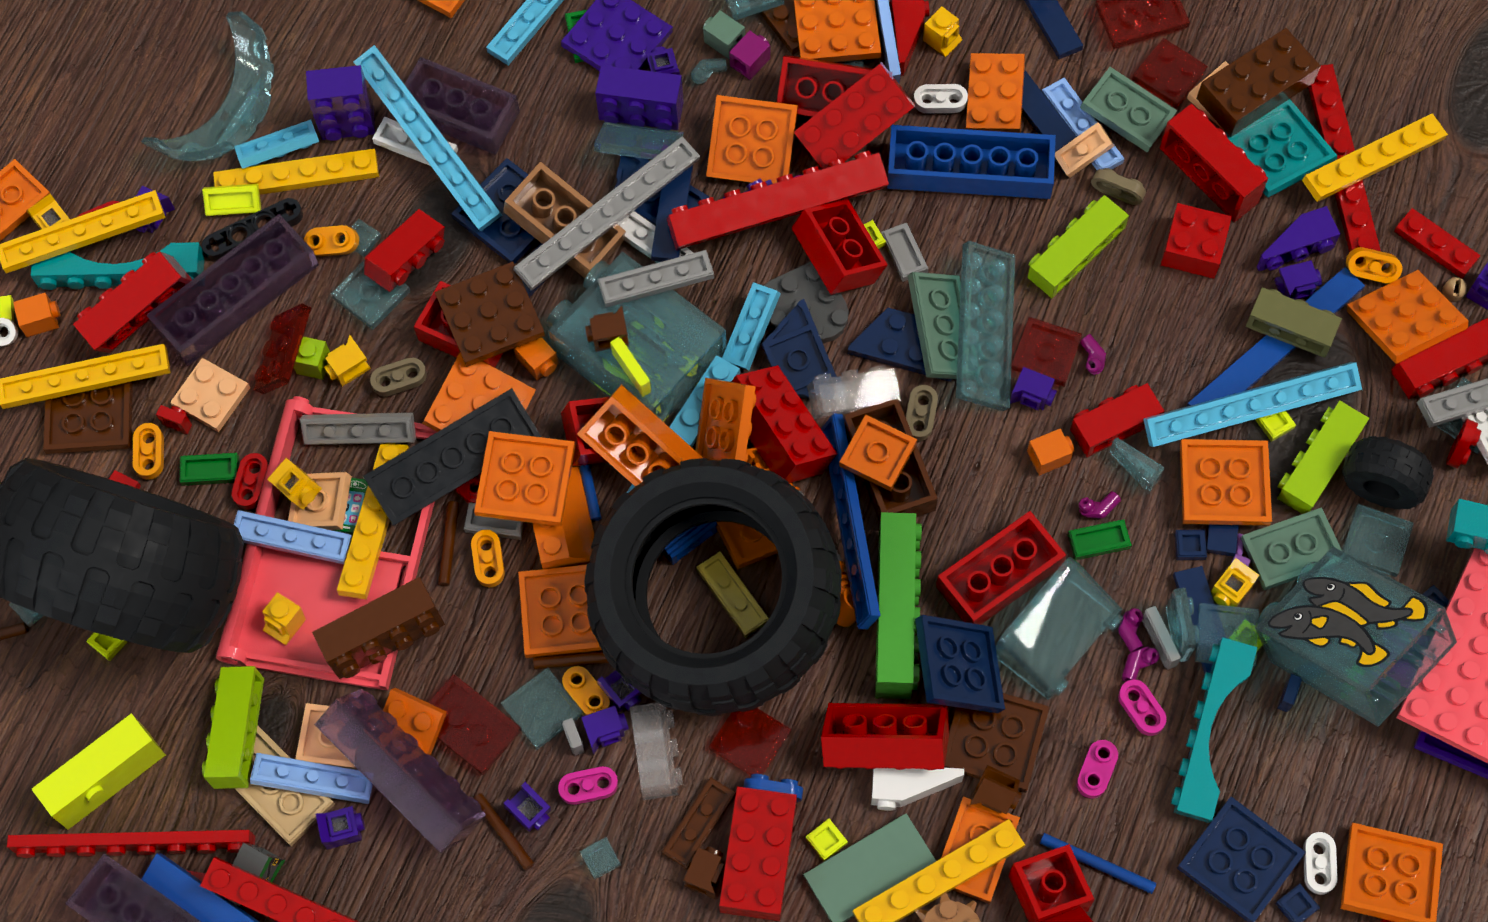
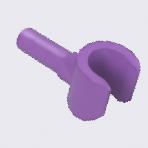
[1231,534,1251,566]

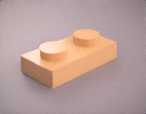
[1055,122,1115,178]

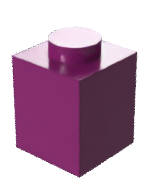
[729,30,770,80]

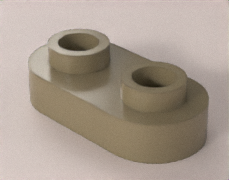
[1091,168,1146,205]
[370,358,427,396]
[906,385,938,441]

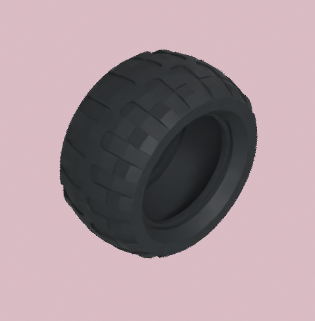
[0,458,244,653]
[584,458,842,716]

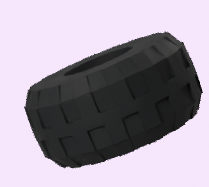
[1342,436,1434,510]

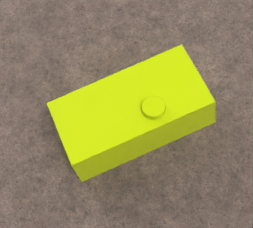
[32,713,166,830]

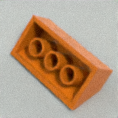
[577,384,703,486]
[533,466,595,569]

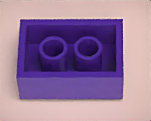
[306,65,376,141]
[595,65,684,131]

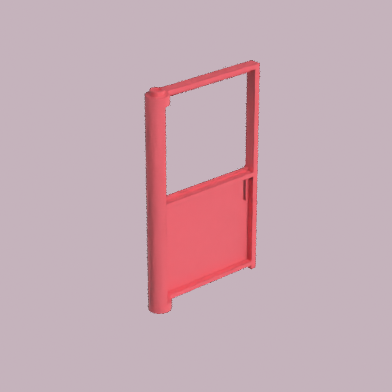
[216,396,437,691]

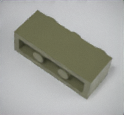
[1246,287,1342,358]

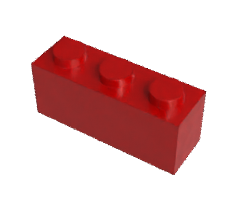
[364,209,445,292]
[1070,383,1164,458]

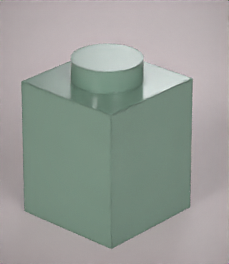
[703,10,745,59]

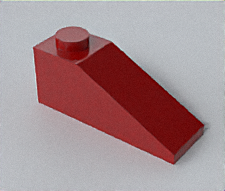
[890,0,929,76]

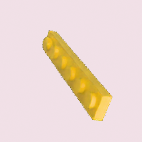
[1302,113,1448,202]
[213,149,379,195]
[0,190,166,274]
[0,344,171,409]
[337,443,409,600]
[852,819,1025,922]

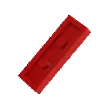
[1394,208,1481,279]

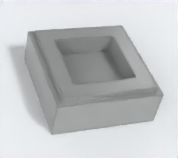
[562,718,585,756]

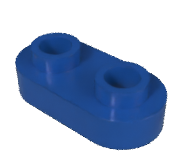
[744,774,803,802]

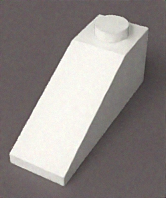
[871,768,964,811]

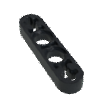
[201,198,303,262]

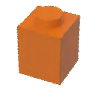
[13,292,61,337]
[514,338,558,380]
[1027,428,1074,476]

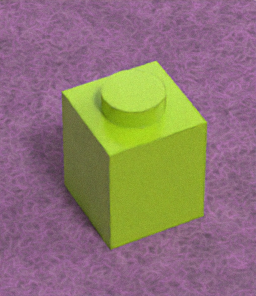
[291,336,330,380]

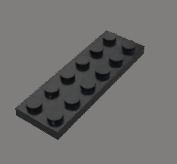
[363,388,541,526]

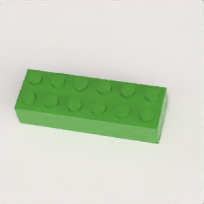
[875,512,922,699]

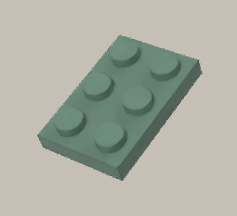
[1080,67,1177,152]
[1240,507,1346,590]

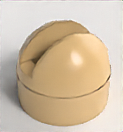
[1442,277,1467,302]

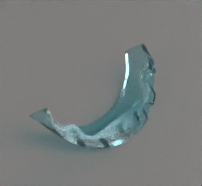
[141,11,274,161]

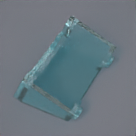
[996,557,1124,700]

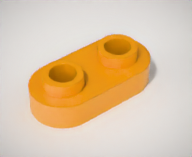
[304,225,359,256]
[1346,247,1402,283]
[133,423,164,480]
[471,530,505,587]
[562,666,610,716]

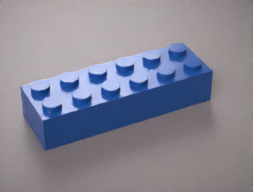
[887,125,1056,199]

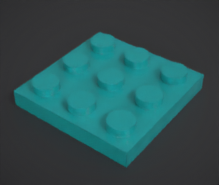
[1225,99,1337,198]

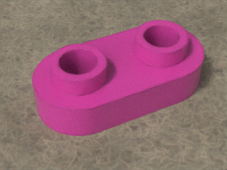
[1118,679,1166,736]
[1077,740,1118,799]
[558,766,618,805]

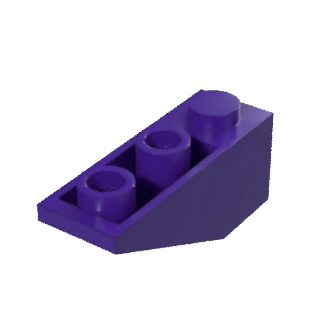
[1257,206,1340,271]

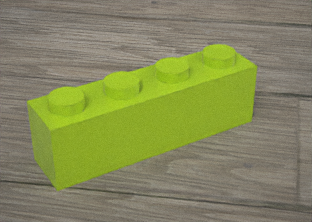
[1028,195,1129,298]
[1277,400,1369,514]
[202,666,264,789]

